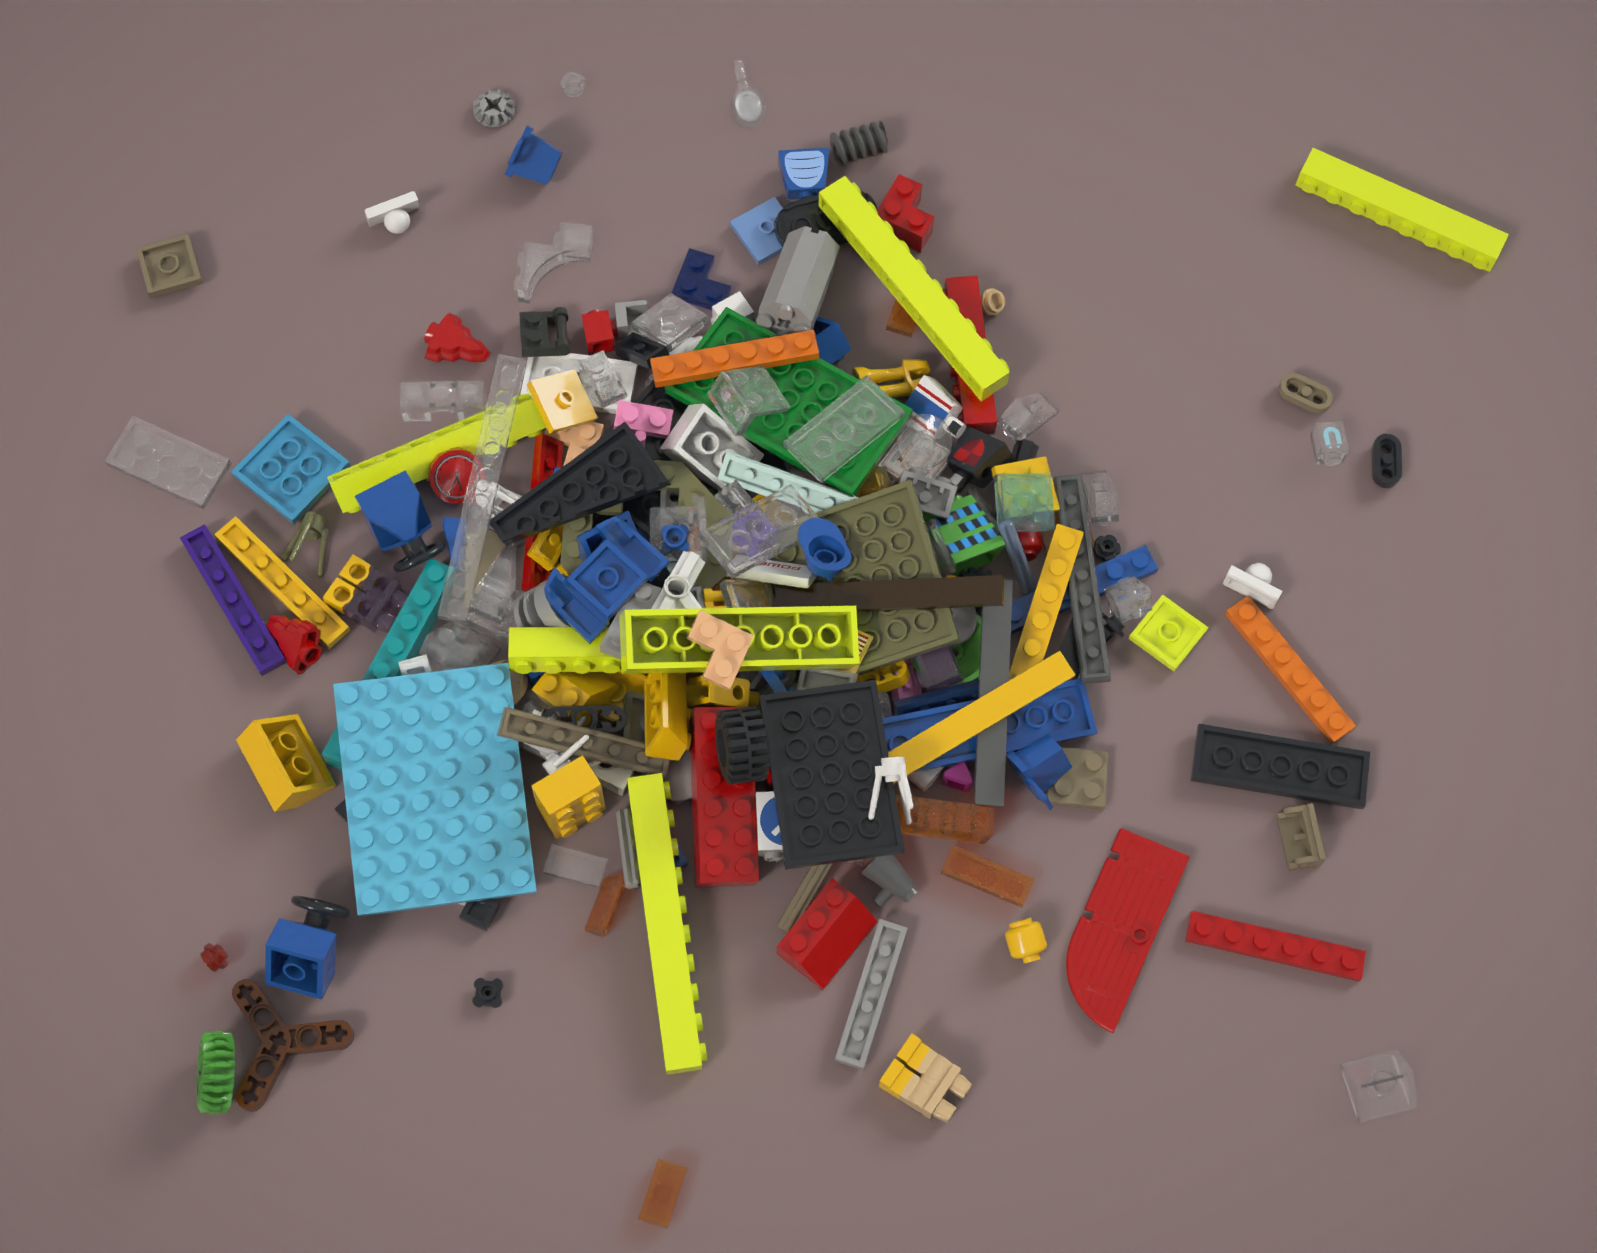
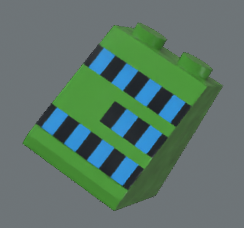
[922,494,1006,578]

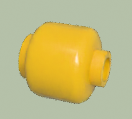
[1005,917,1047,963]

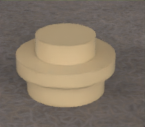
[980,288,1005,316]

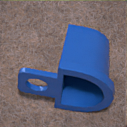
[504,125,563,185]
[1006,734,1072,810]

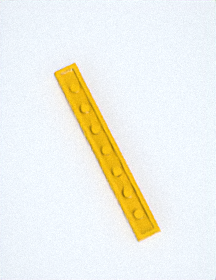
[888,651,1075,784]

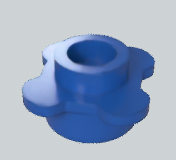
[661,524,690,553]

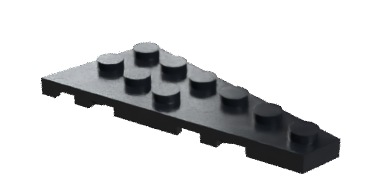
[488,422,671,545]

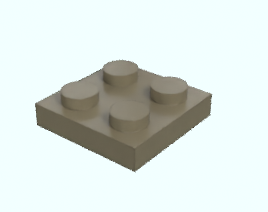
[136,233,203,298]
[1047,747,1108,810]

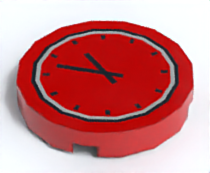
[428,448,485,504]

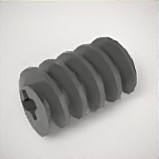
[830,121,888,164]

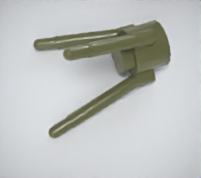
[281,512,330,577]

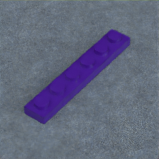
[180,524,287,676]

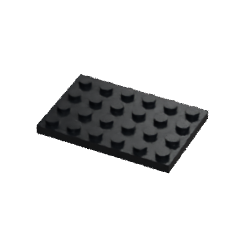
[759,680,904,870]

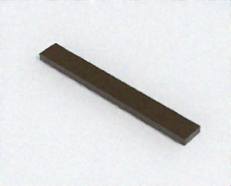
[775,575,1004,612]

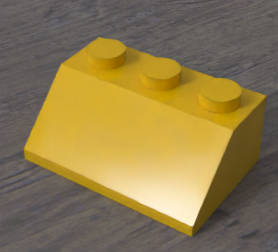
[644,672,691,761]
[236,714,336,812]

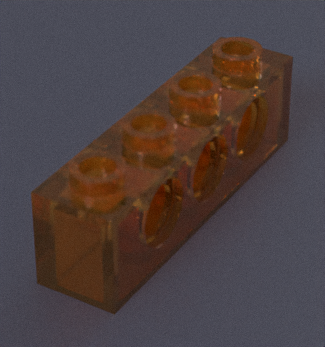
[895,794,994,844]

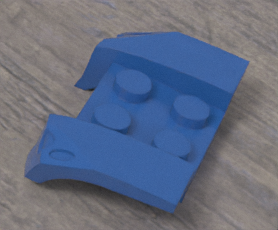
[544,516,670,644]

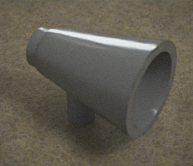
[860,855,918,907]

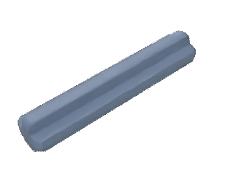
[998,519,1037,594]

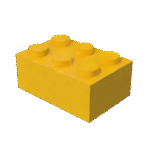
[531,755,606,839]

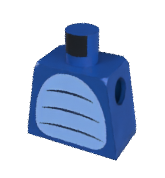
[778,148,829,200]

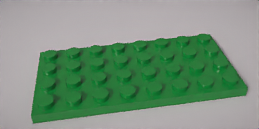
[665,307,913,497]

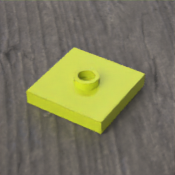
[1128,595,1209,672]

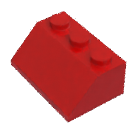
[777,878,878,990]

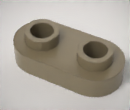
[1279,373,1333,414]

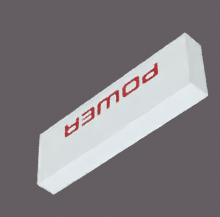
[727,556,817,588]

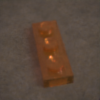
[941,845,1034,908]

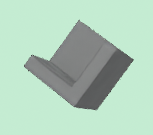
[615,300,650,340]

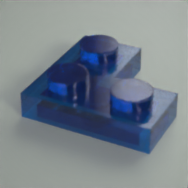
[671,248,731,310]

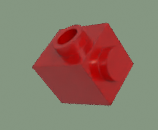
[581,310,618,356]

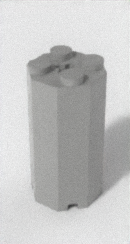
[756,226,840,336]

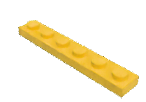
[214,516,351,650]
[1009,524,1084,681]

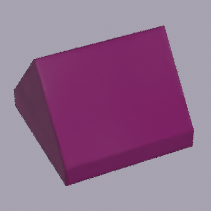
[942,762,973,793]

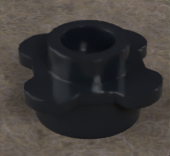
[472,978,504,1008]

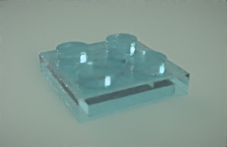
[994,474,1055,531]

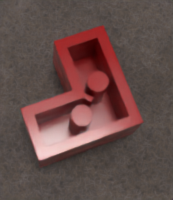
[877,174,935,253]

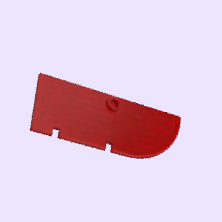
[1066,828,1190,1034]

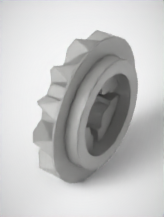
[473,88,515,127]

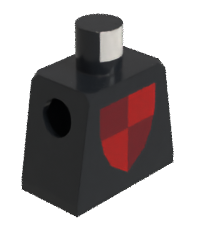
[946,426,1015,493]

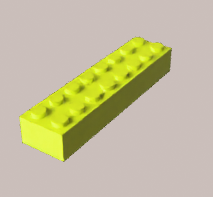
[619,606,860,674]

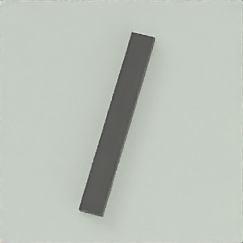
[1054,474,1111,684]
[973,579,1013,808]

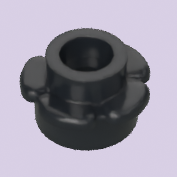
[1094,535,1121,561]

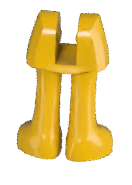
[852,359,930,398]

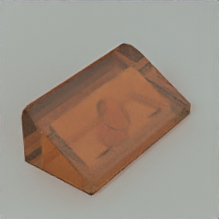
[585,875,625,938]

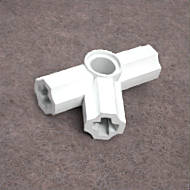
[651,551,705,609]

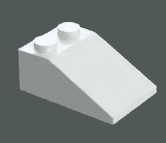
[659,403,764,499]

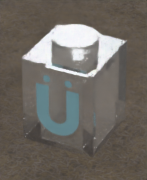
[1310,421,1349,466]

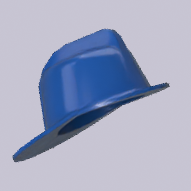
[798,518,852,581]

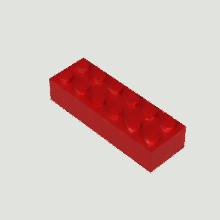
[689,707,759,887]

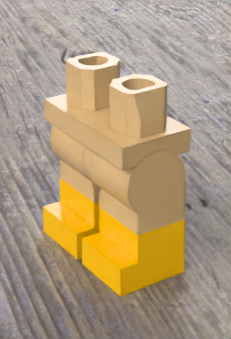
[879,1033,972,1123]

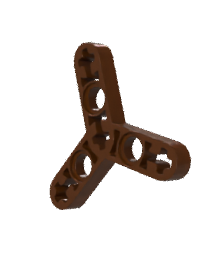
[232,979,354,1112]

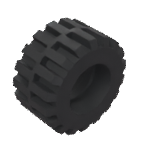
[715,706,770,785]

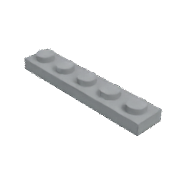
[834,919,908,1070]

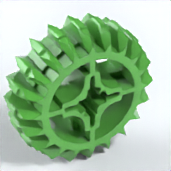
[196,1031,235,1114]

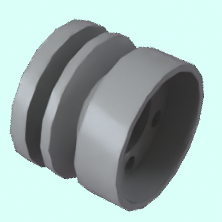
[513,574,571,627]

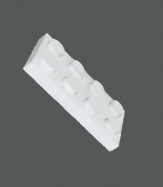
[520,353,638,414]

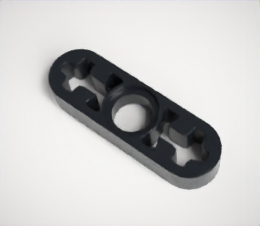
[541,705,627,732]

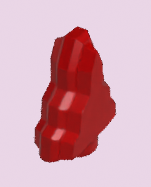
[424,313,490,363]
[266,615,322,675]

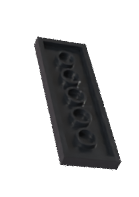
[1191,724,1370,810]

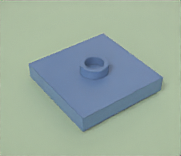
[730,197,783,266]

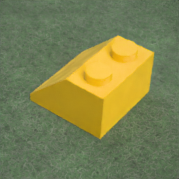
[531,672,619,727]

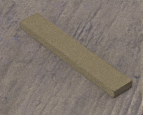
[497,707,671,778]

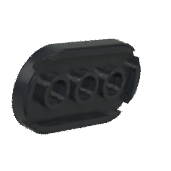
[774,190,877,247]

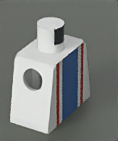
[905,375,966,439]

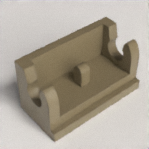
[1276,803,1326,871]

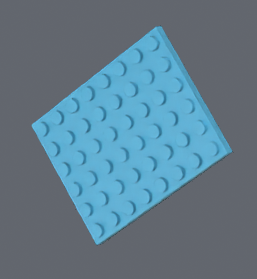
[333,663,537,917]

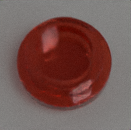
[200,943,228,972]

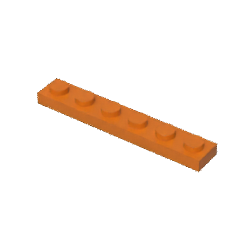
[650,330,819,388]
[1225,595,1356,745]

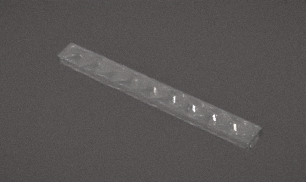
[438,354,526,624]

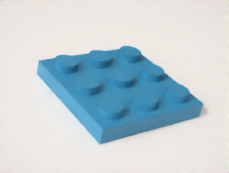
[231,414,351,525]

